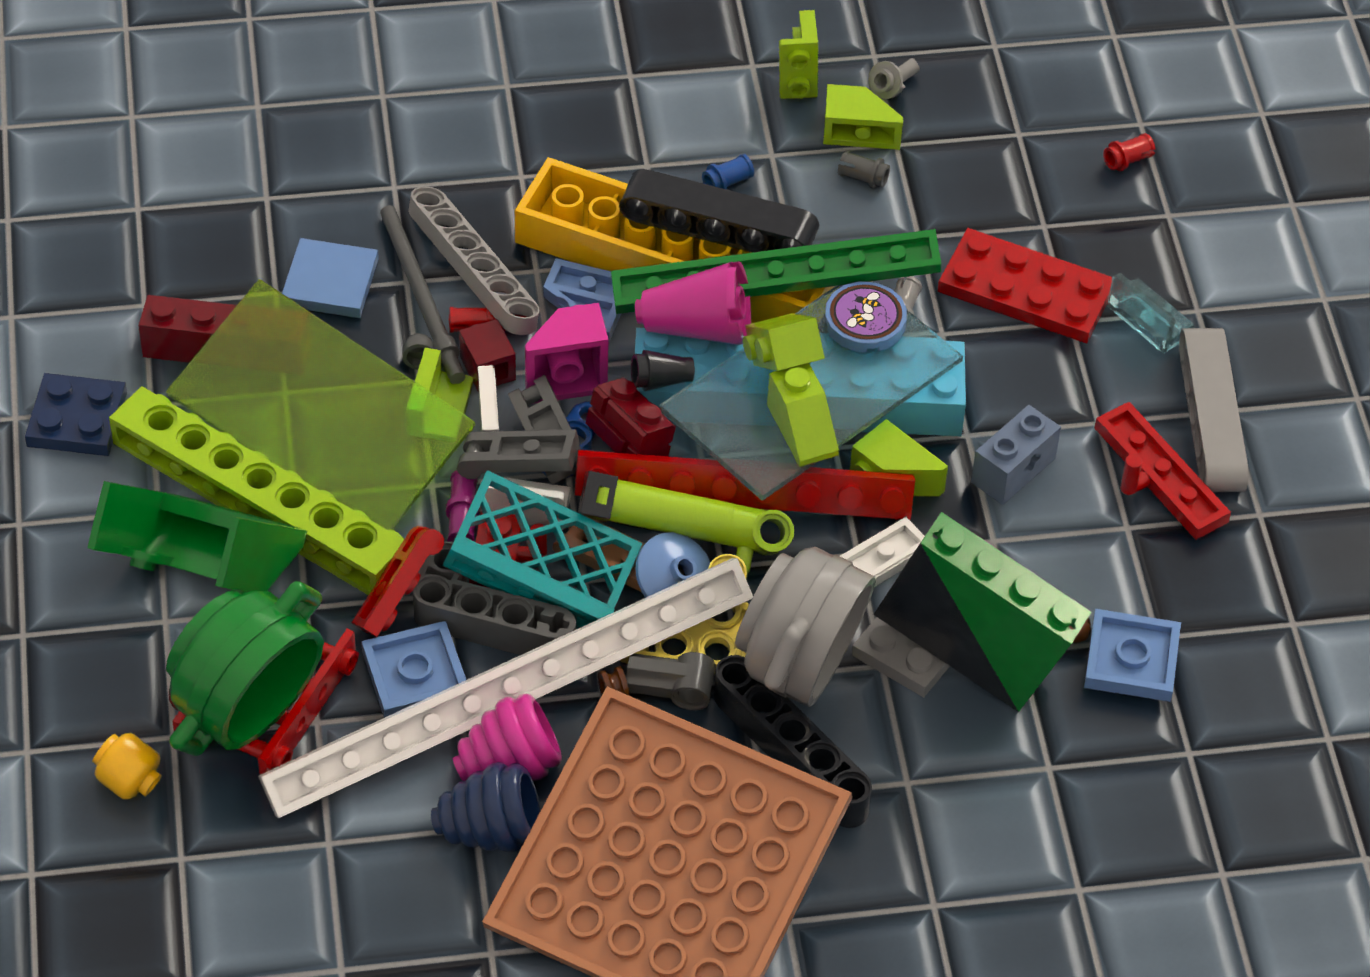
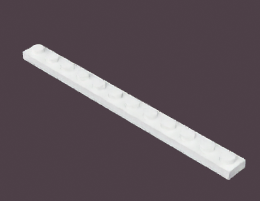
[258,558,753,818]

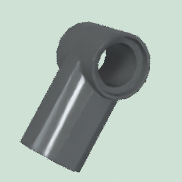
[626,652,716,711]

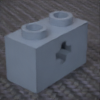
[971,405,1061,505]

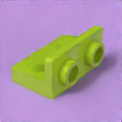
[779,10,818,99]

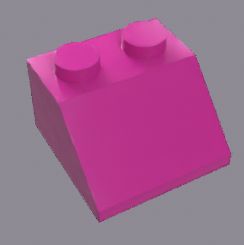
[525,303,609,404]

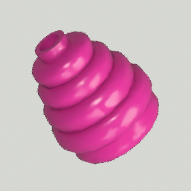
[452,694,562,781]

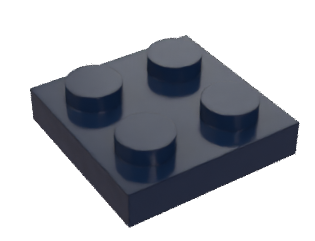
[25,373,127,456]

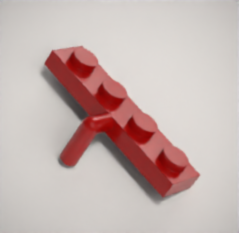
[1094,402,1231,540]

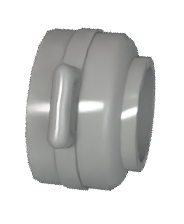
[735,547,876,708]

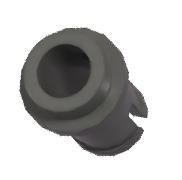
[838,151,890,189]

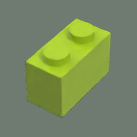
[743,313,825,371]

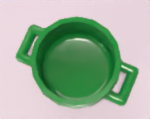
[166,581,324,756]

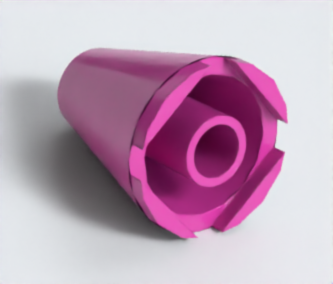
[635,261,751,345]

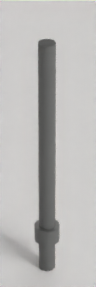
[380,205,465,384]

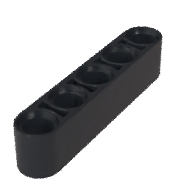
[619,169,820,253]
[714,655,872,828]

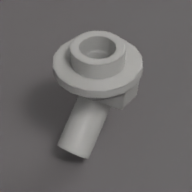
[868,58,920,99]

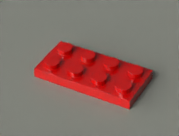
[937,228,1116,343]

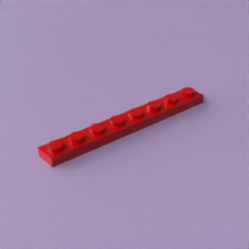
[574,450,915,520]

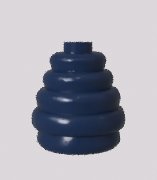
[431,762,540,853]

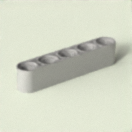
[1179,328,1248,492]

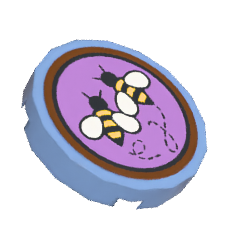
[825,281,907,352]

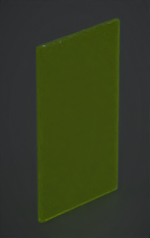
[166,279,476,530]

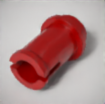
[1103,133,1155,171]

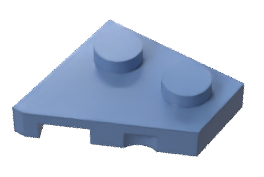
[543,258,621,342]

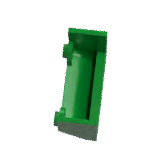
[87,481,307,594]

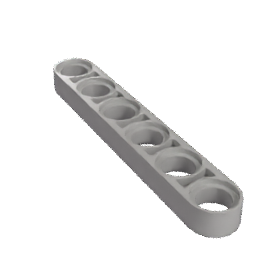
[408,186,540,335]

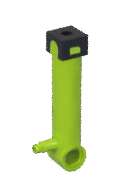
[578,471,794,580]

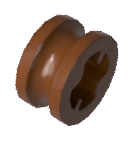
[598,666,630,696]

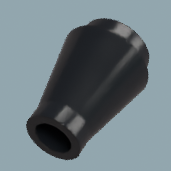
[631,350,695,392]

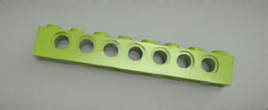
[109,386,404,595]

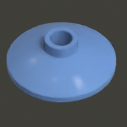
[635,532,710,598]

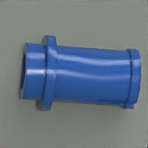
[702,154,754,189]

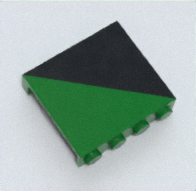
[873,512,1092,712]

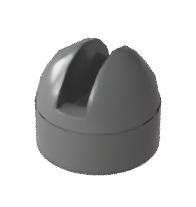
[402,333,434,370]

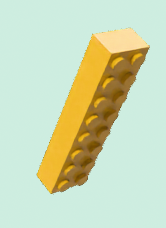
[515,157,840,327]

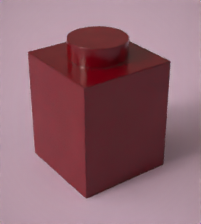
[459,319,516,392]

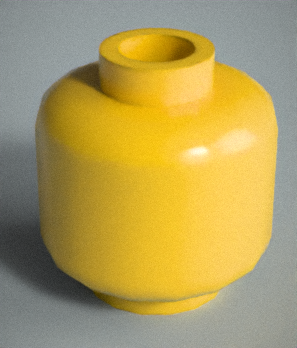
[92,733,162,800]

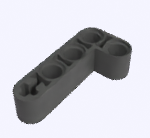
[413,541,576,655]

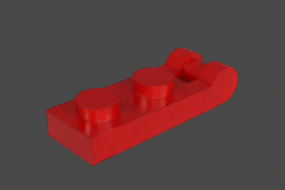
[351,526,444,637]

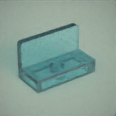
[1107,272,1194,354]

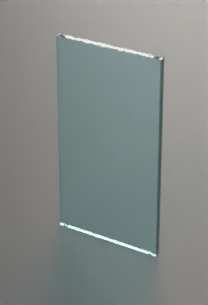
[659,281,963,501]

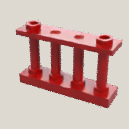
[172,629,359,775]

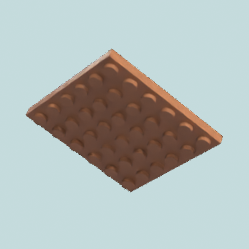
[482,686,852,977]

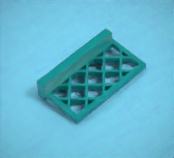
[442,470,643,629]

